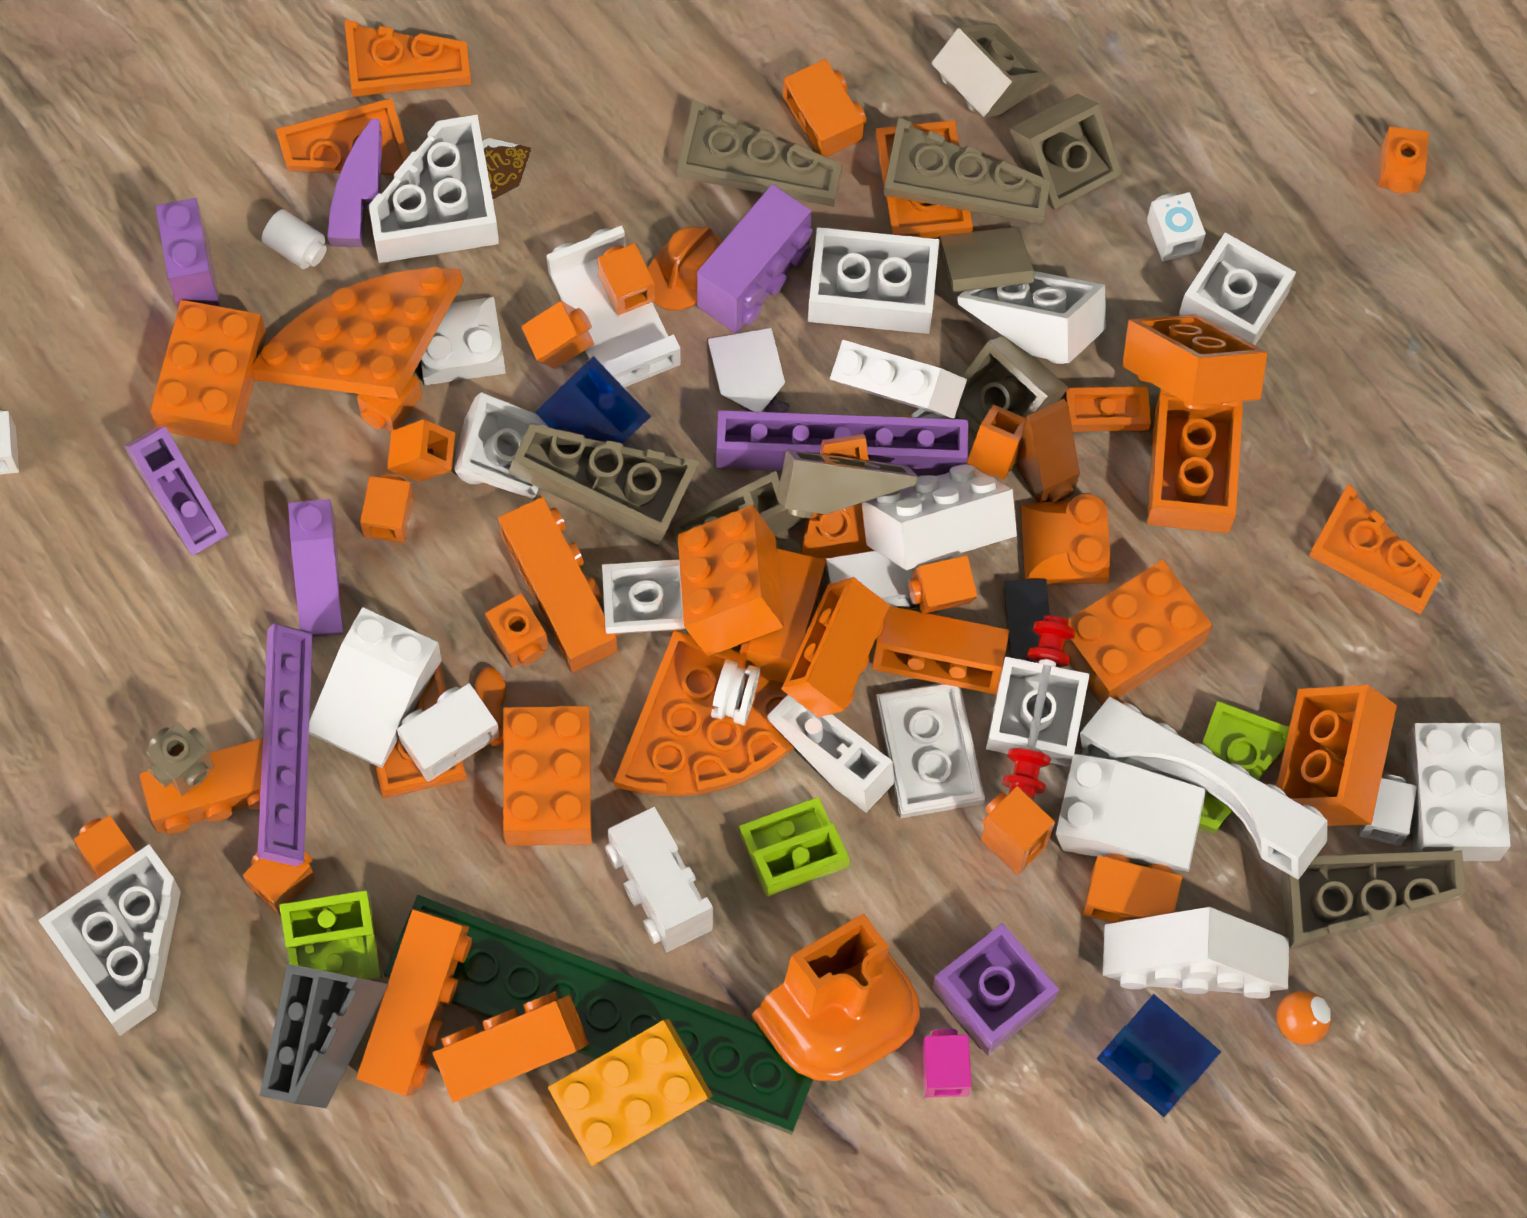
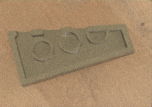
[677,99,842,207]
[884,117,1051,224]

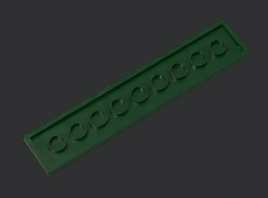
[383,895,814,1135]

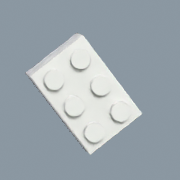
[808,227,939,334]
[862,465,1017,570]
[1405,723,1511,861]

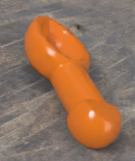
[474,666,506,746]

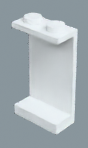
[547,225,681,395]

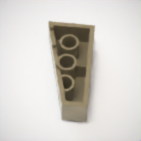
[509,424,700,545]
[1281,850,1466,949]

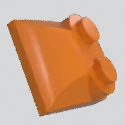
[1020,494,1110,584]

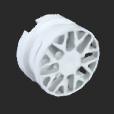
[711,659,760,725]

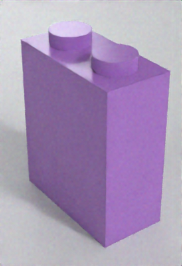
[155,198,221,308]

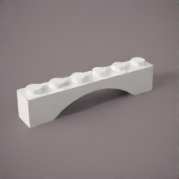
[1080,697,1327,879]

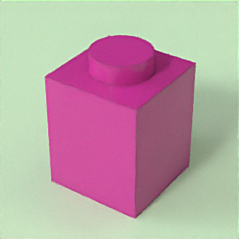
[922,1029,971,1098]

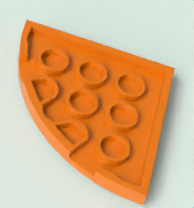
[251,267,464,399]
[614,630,795,797]

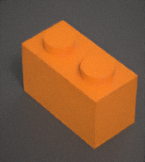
[783,59,866,157]
[981,786,1055,875]
[1083,853,1182,923]

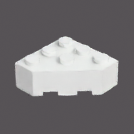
[369,115,499,263]
[39,844,181,1036]
[1103,907,1289,999]

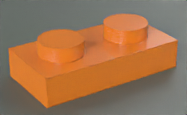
[1064,386,1151,432]

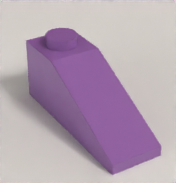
[124,425,228,556]
[288,499,343,637]

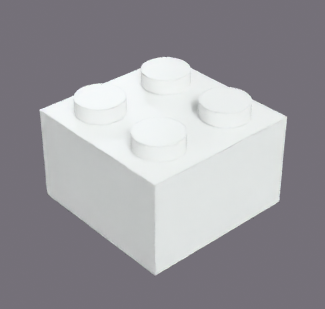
[1178,233,1296,345]

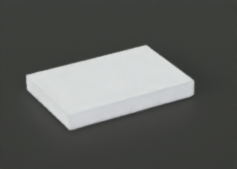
[876,683,985,818]

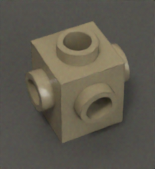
[146,722,214,796]

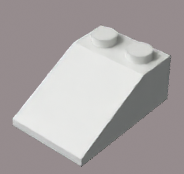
[958,271,1106,364]
[309,607,442,768]
[1056,754,1206,872]

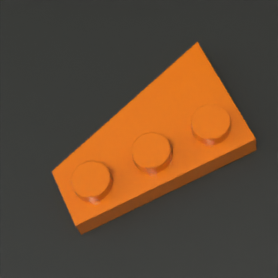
[344,19,472,97]
[276,98,409,176]
[800,434,875,560]
[1309,484,1442,615]

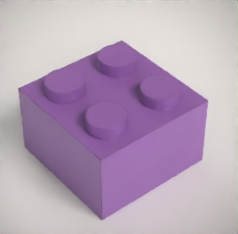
[932,923,1059,1056]

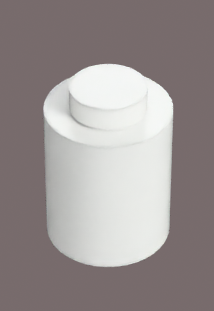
[261,209,327,269]

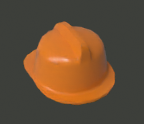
[648,226,723,311]

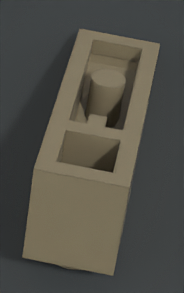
[777,449,918,518]
[671,471,807,545]

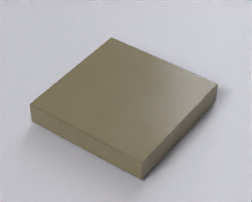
[939,227,1034,292]

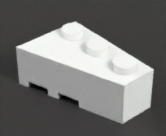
[604,807,713,953]

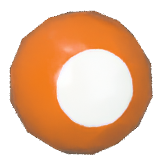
[1276,991,1332,1045]

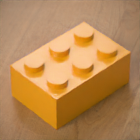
[547,1019,713,1166]

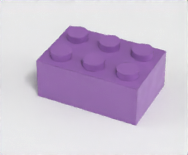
[697,184,813,334]

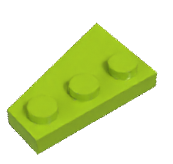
[1187,701,1289,834]

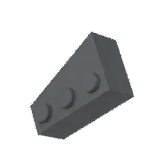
[259,964,389,1108]

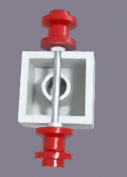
[986,615,1089,799]

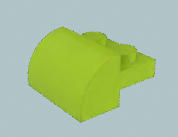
[739,797,850,897]
[279,890,382,980]

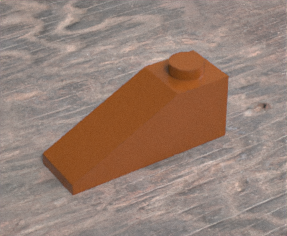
[1016,399,1080,503]

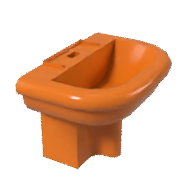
[751,913,920,1081]

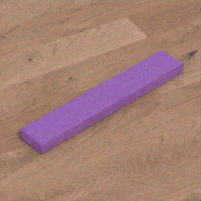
[258,623,312,867]

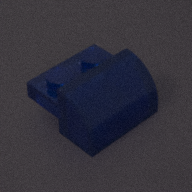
[535,356,651,444]
[1096,994,1222,1118]

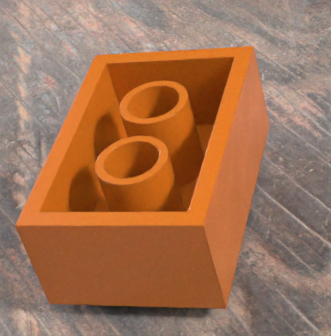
[150,300,267,446]
[1122,314,1268,410]
[1146,392,1243,534]
[678,505,784,657]
[1063,559,1213,705]
[1277,685,1397,826]
[503,706,592,846]
[432,991,590,1102]

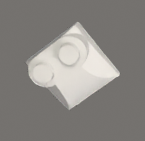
[421,297,506,385]
[453,392,556,498]
[602,559,686,634]

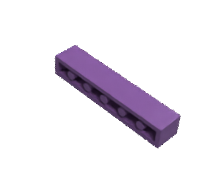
[716,410,968,476]

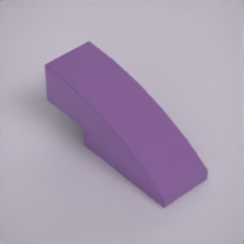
[327,119,382,247]

